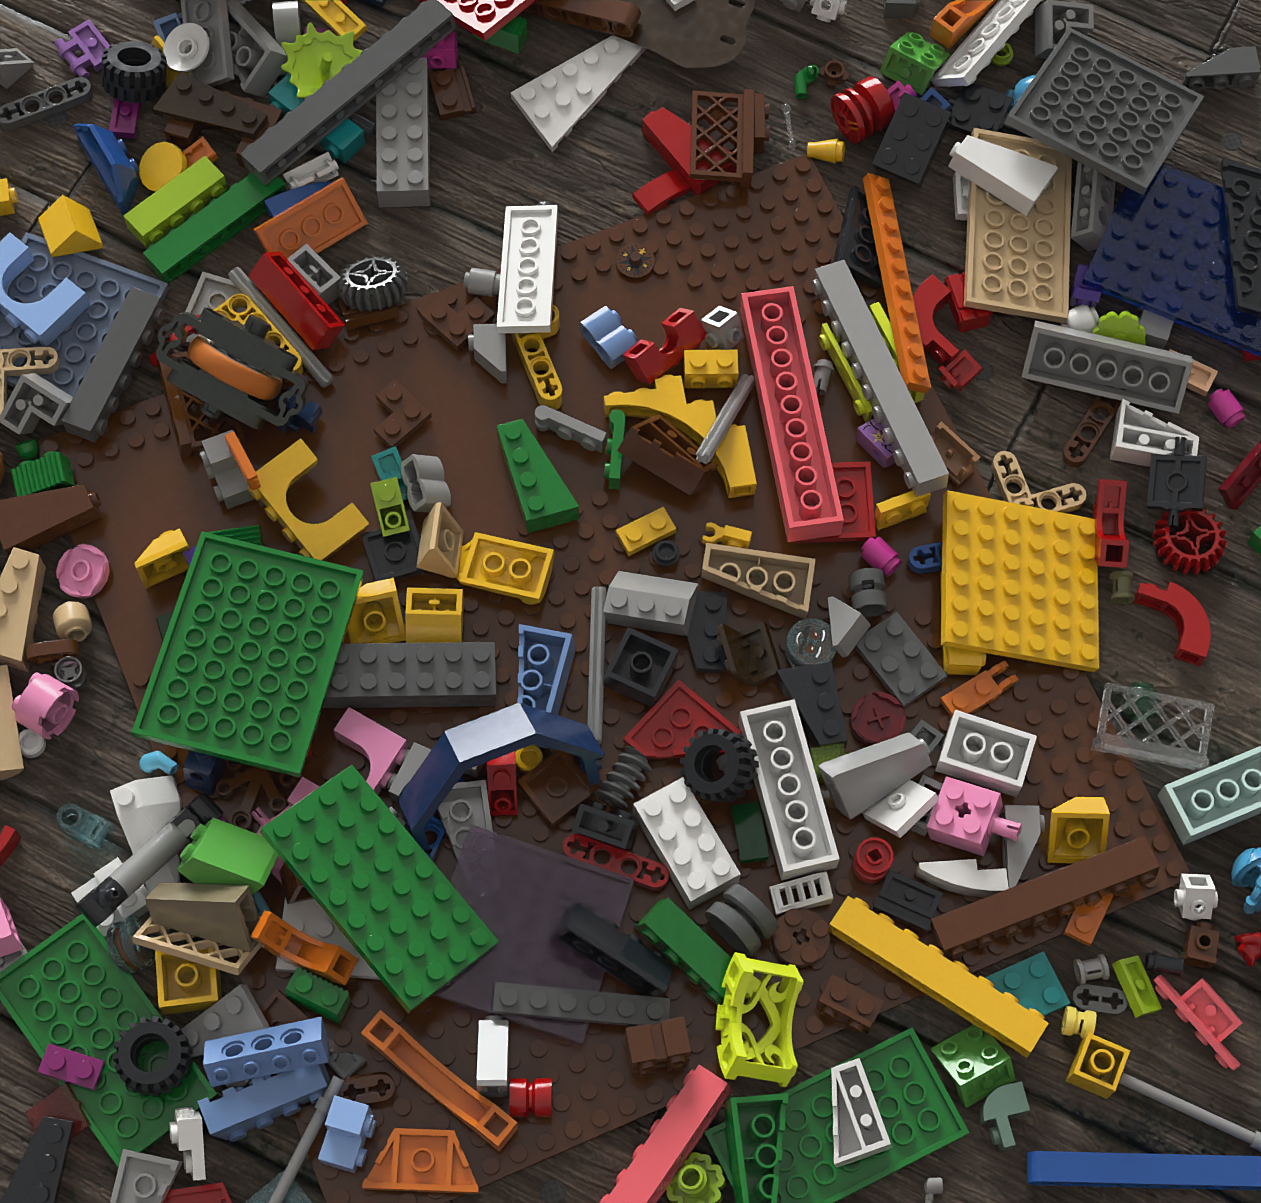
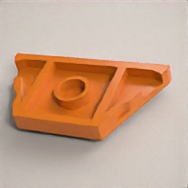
[362,1128,479,1194]

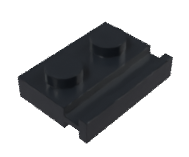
[873,870,943,933]

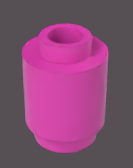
[1207,388,1246,429]
[861,537,902,577]

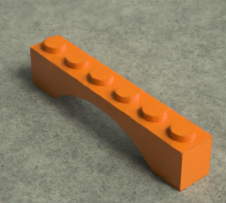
[930,0,997,50]
[361,1010,518,1152]

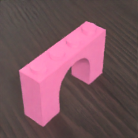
[287,707,408,807]

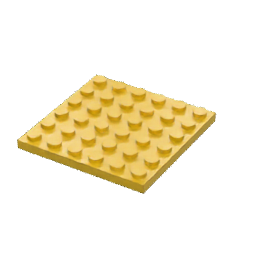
[941,490,1099,672]

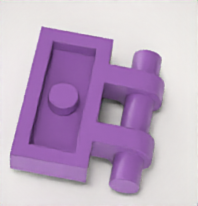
[54,19,110,79]

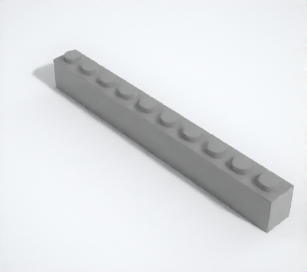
[811,260,949,497]

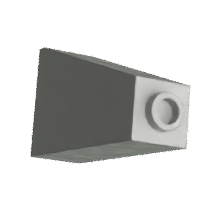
[818,732,932,820]

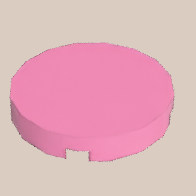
[56,544,110,599]

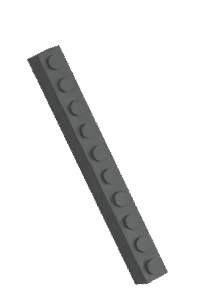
[240,0,456,186]

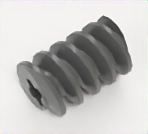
[595,746,652,809]

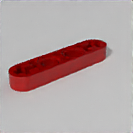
[563,834,669,891]

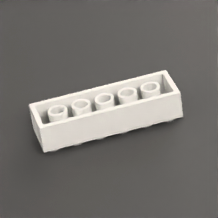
[738,699,840,881]

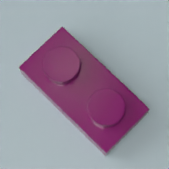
[109,98,142,139]
[38,1044,106,1091]

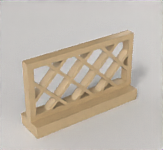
[133,915,264,975]

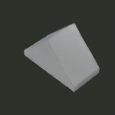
[0,48,34,89]
[828,596,871,657]

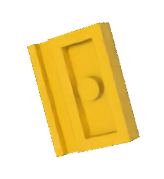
[874,490,931,531]

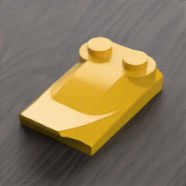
[456,532,555,605]

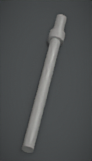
[1119,1073,1261,1152]
[268,1076,344,1203]

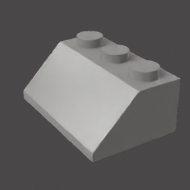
[603,571,699,636]

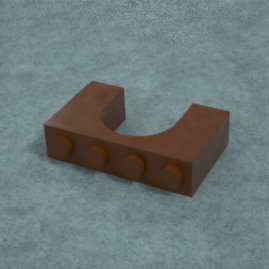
[164,90,284,168]

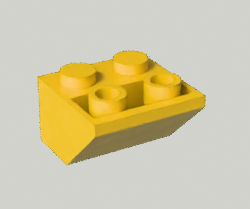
[405,588,464,643]

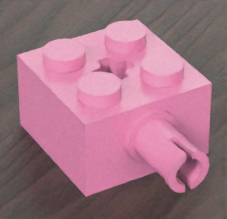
[926,776,1022,856]

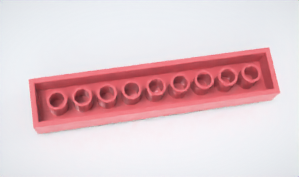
[740,286,844,542]

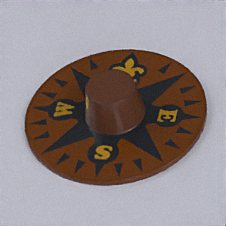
[616,243,655,278]

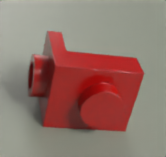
[938,349,984,391]

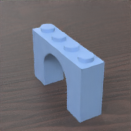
[0,233,90,347]

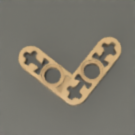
[0,347,61,414]
[991,451,1086,513]

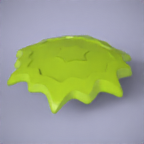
[281,22,362,99]

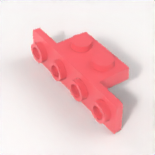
[1154,974,1243,1071]

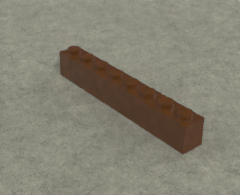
[931,836,1160,958]

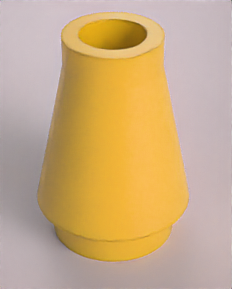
[807,139,845,164]

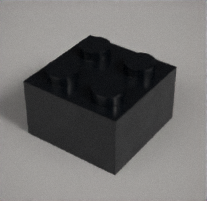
[604,627,679,707]

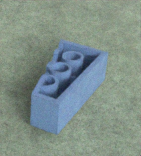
[517,624,577,749]
[197,1063,331,1142]

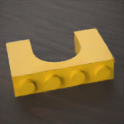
[247,438,369,561]

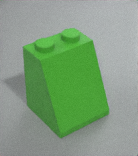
[177,818,279,895]

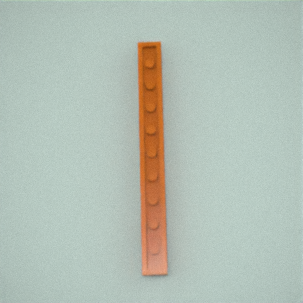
[863,173,931,394]

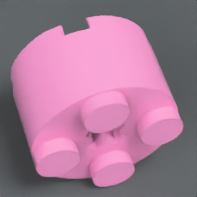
[12,672,79,739]

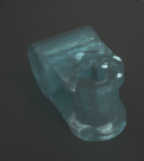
[57,804,115,852]

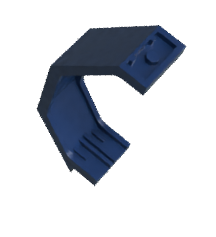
[398,703,605,850]

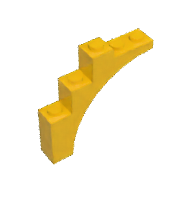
[604,375,757,498]

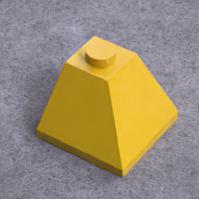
[134,529,189,589]
[348,578,406,644]
[1047,797,1110,863]

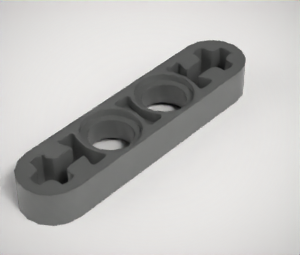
[0,77,93,130]

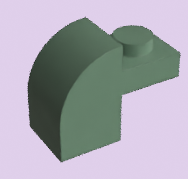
[979,1081,1030,1152]

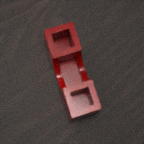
[622,308,707,384]

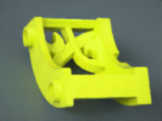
[716,952,803,1087]

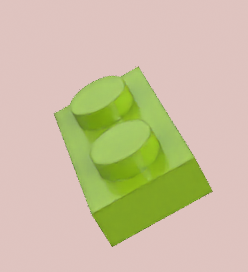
[1112,955,1162,1018]

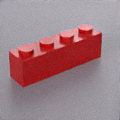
[248,251,345,350]

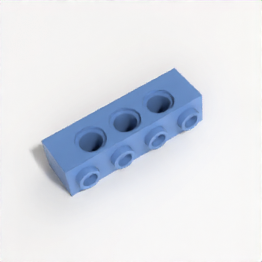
[203,1017,329,1087]

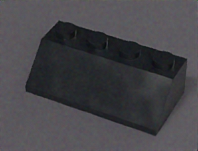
[551,902,673,997]

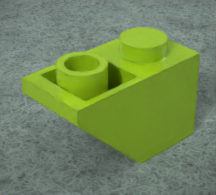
[370,477,410,537]

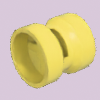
[1061,1006,1097,1039]

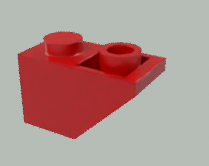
[487,751,518,816]

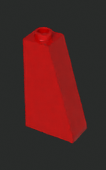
[642,107,736,196]

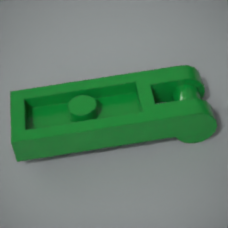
[604,410,625,490]

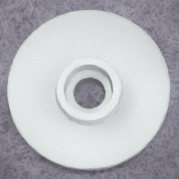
[163,23,209,72]

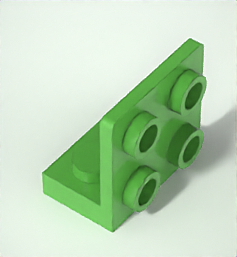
[879,32,950,95]
[931,1024,1016,1108]

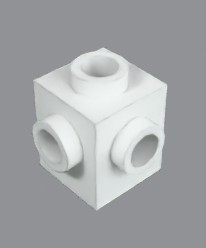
[809,0,847,22]
[1174,874,1218,921]

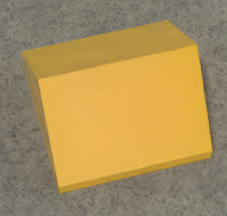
[38,195,103,257]

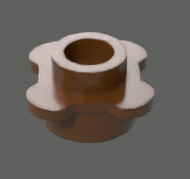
[819,60,849,87]

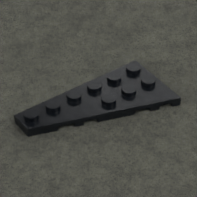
[1220,158,1261,317]

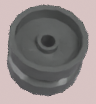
[705,883,779,958]

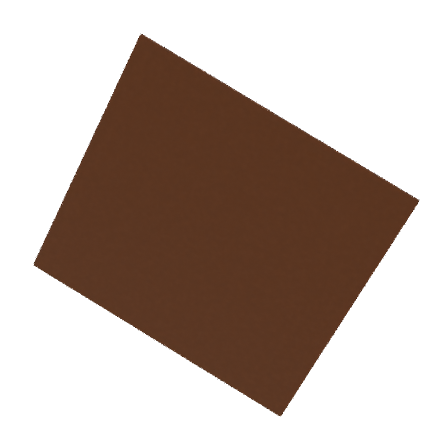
[37,154,1191,1203]

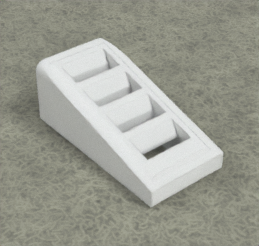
[769,871,833,915]

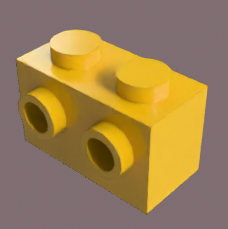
[683,350,739,388]

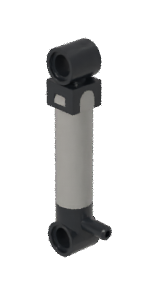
[75,791,224,927]

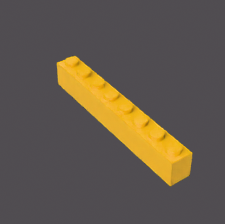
[829,896,1049,1058]

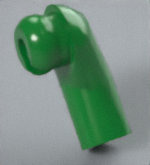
[794,64,819,100]

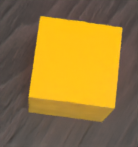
[1066,1033,1130,1099]

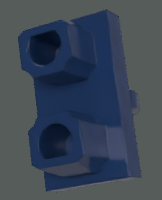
[273,386,323,434]

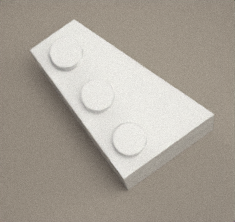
[1110,399,1199,467]
[831,1058,892,1168]

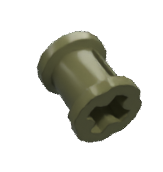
[1109,571,1135,604]

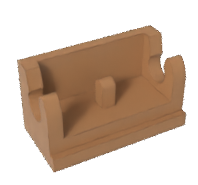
[931,421,980,486]

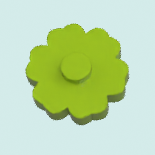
[1092,311,1146,345]
[666,1152,726,1203]

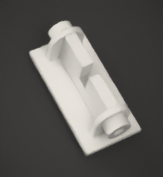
[283,152,339,190]

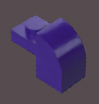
[1069,263,1104,308]

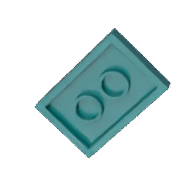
[985,951,1070,1039]

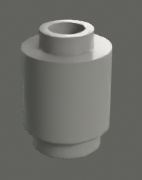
[464,268,501,297]

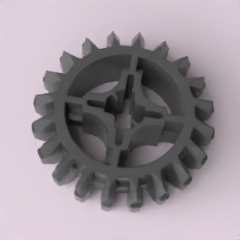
[338,256,409,312]

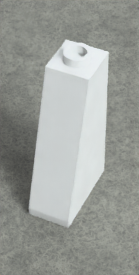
[948,135,1058,216]

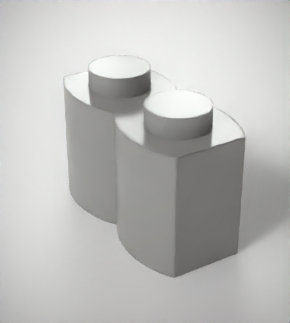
[401,454,451,513]

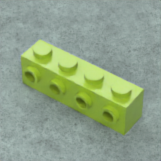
[123,156,228,248]

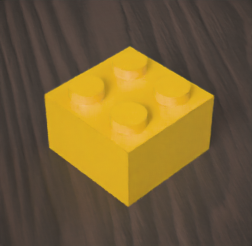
[155,947,222,1015]

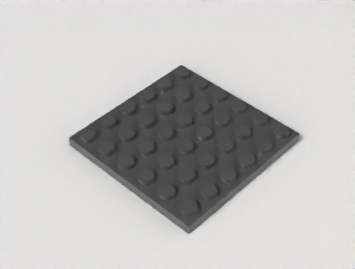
[1005,27,1204,195]

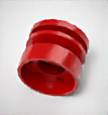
[830,76,895,144]

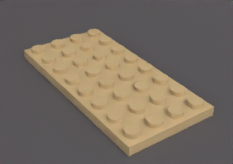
[964,128,1072,324]

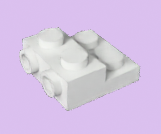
[71,857,149,940]
[169,1107,206,1181]

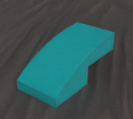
[370,446,408,501]

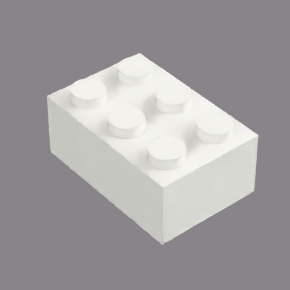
[935,710,1037,797]

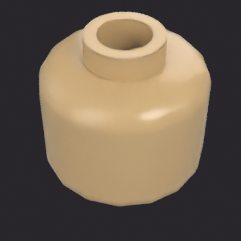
[53,601,92,642]

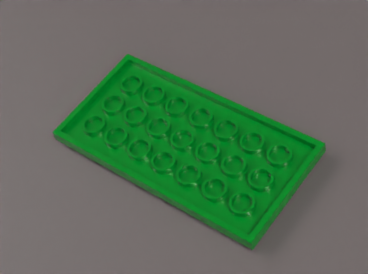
[260,765,499,1014]
[0,914,219,1168]
[704,1027,969,1203]

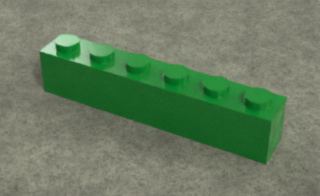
[143,172,287,285]

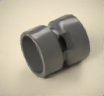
[848,568,889,617]

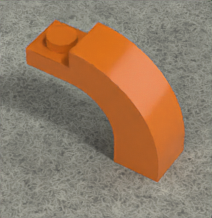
[250,910,358,985]

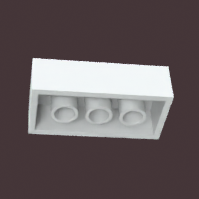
[633,777,741,910]

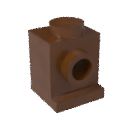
[1182,922,1220,970]

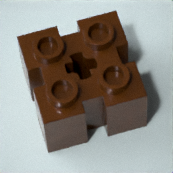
[625,1017,691,1077]

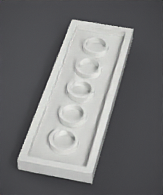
[931,0,1042,87]
[497,205,558,333]

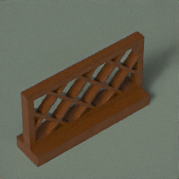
[690,89,754,188]
[156,351,244,457]

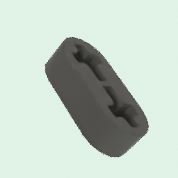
[1070,984,1128,1017]

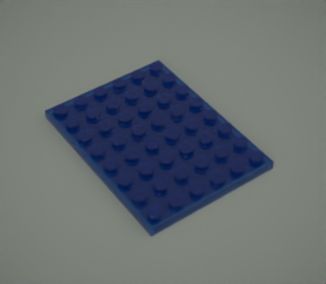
[1082,164,1261,357]

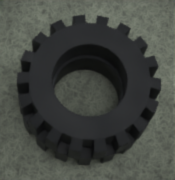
[102,41,167,103]
[680,728,759,803]
[113,1016,193,1097]

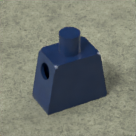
[183,751,226,796]

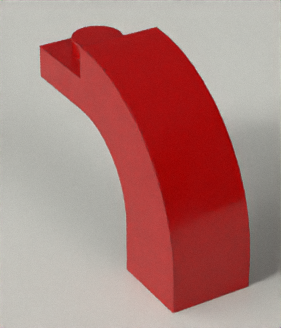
[913,274,959,366]
[1093,479,1129,568]
[1133,582,1211,667]

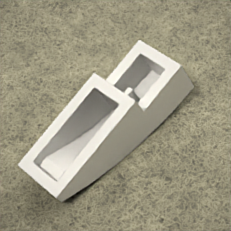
[916,859,1009,898]

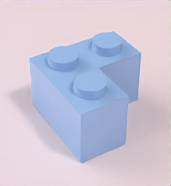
[318,1095,376,1173]

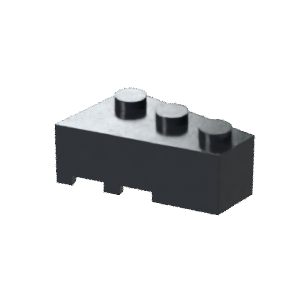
[774,662,848,755]

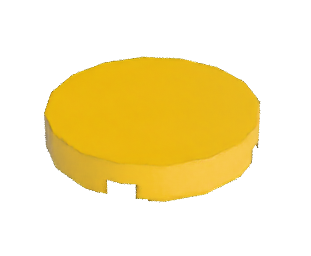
[139,142,187,192]

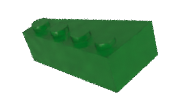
[497,419,579,534]
[633,898,732,1005]
[724,1093,789,1203]

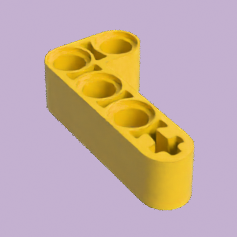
[214,294,303,382]
[511,305,563,410]

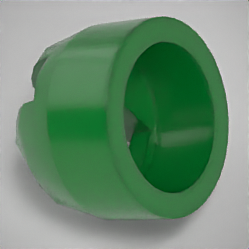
[15,439,39,460]

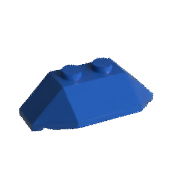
[73,123,140,215]

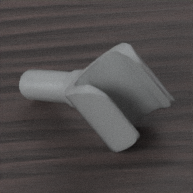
[924,1177,943,1203]

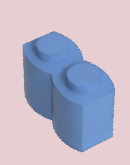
[579,306,638,369]

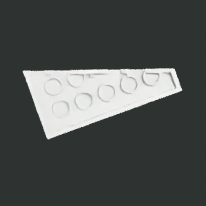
[511,35,647,152]

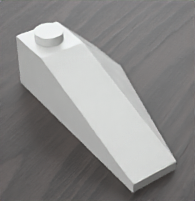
[110,775,182,893]

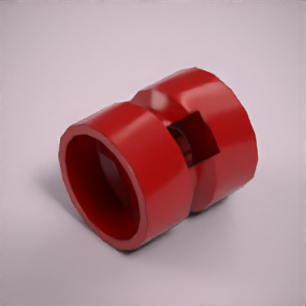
[853,837,893,884]
[509,1078,552,1117]

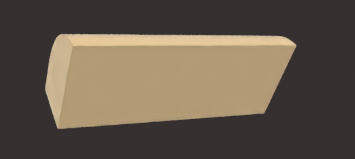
[0,665,24,780]

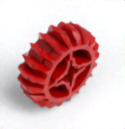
[1152,507,1227,575]

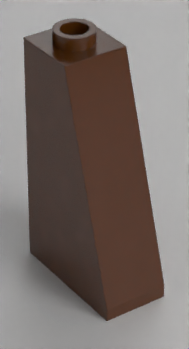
[0,484,102,555]

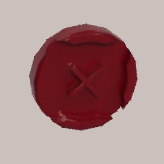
[850,692,907,746]

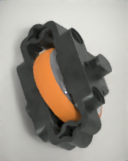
[156,307,308,430]

